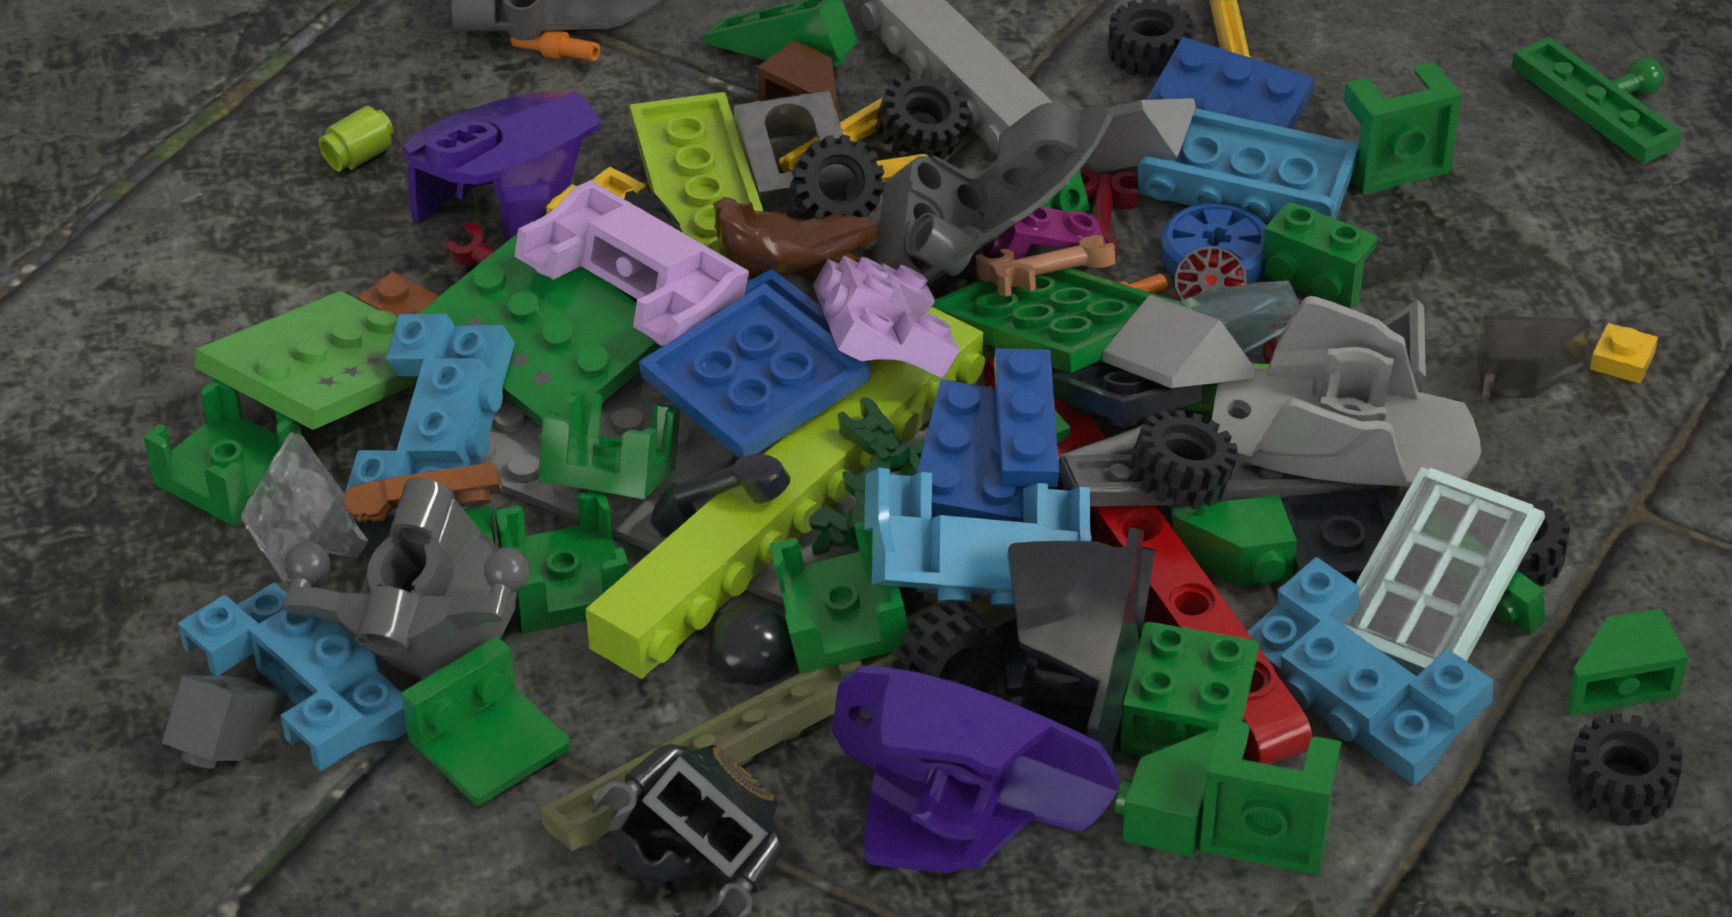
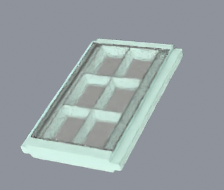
[1342,467,1545,674]

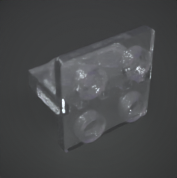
[241,433,369,583]

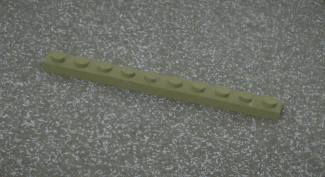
[538,597,1016,851]

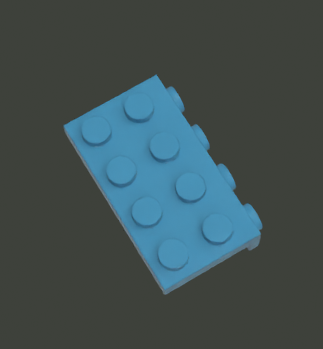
[1138,108,1359,223]

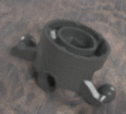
[283,478,530,679]

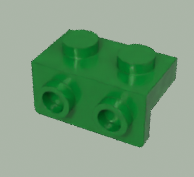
[1262,202,1378,309]

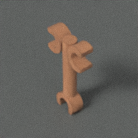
[976,235,1115,296]

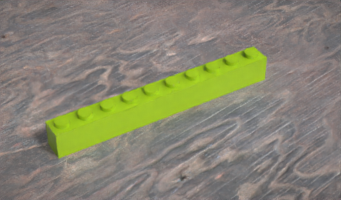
[586,307,985,679]

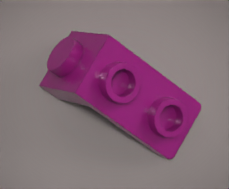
[982,206,1106,260]

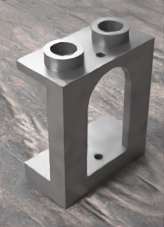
[734,91,856,218]

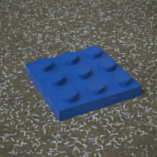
[639,283,870,459]

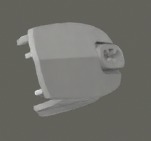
[1212,296,1481,486]

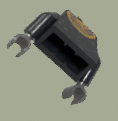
[591,744,784,917]

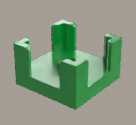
[1344,61,1462,194]
[143,379,306,526]
[538,389,681,499]
[494,490,629,634]
[770,521,909,674]
[1199,718,1342,875]

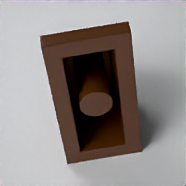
[757,40,838,133]

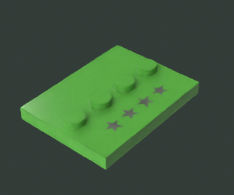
[194,291,418,430]

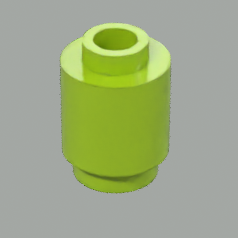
[318,106,394,172]

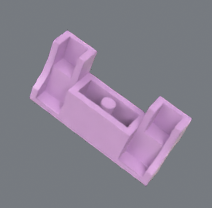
[515,180,749,346]
[813,256,959,379]

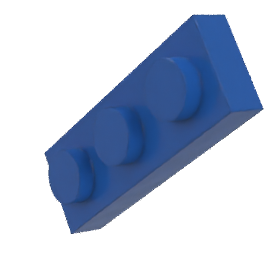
[994,348,1059,487]

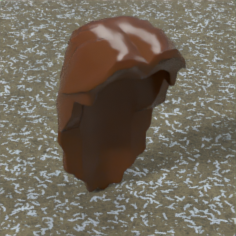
[713,197,879,279]

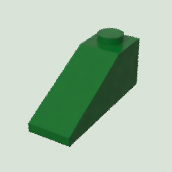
[702,0,858,68]

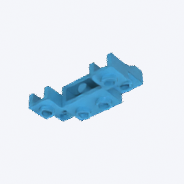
[344,314,515,515]
[864,468,1091,609]
[1247,557,1493,786]
[178,582,407,772]

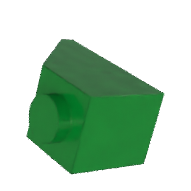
[1170,494,1297,587]
[1566,608,1689,716]
[1115,729,1217,858]

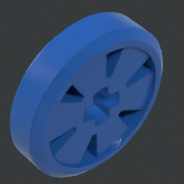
[1160,204,1266,285]

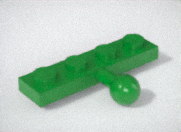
[1511,36,1682,164]

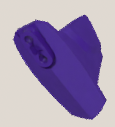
[402,92,601,243]
[832,665,1120,873]

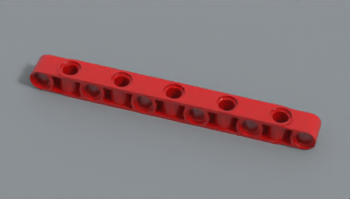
[983,358,1313,765]

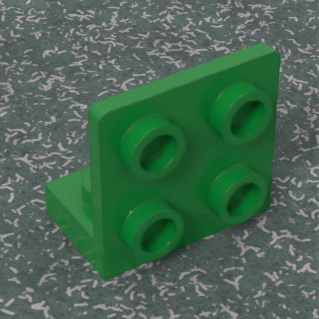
[1120,622,1259,756]
[401,636,570,806]

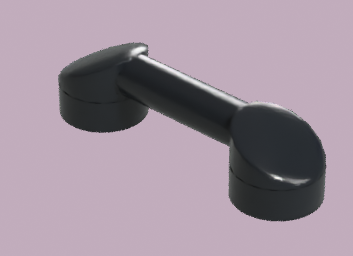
[650,454,791,538]

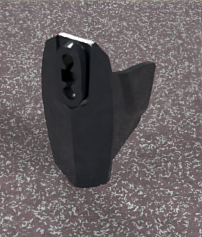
[999,527,1156,757]

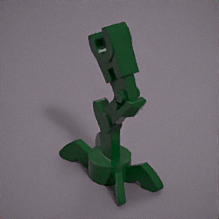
[809,397,911,556]

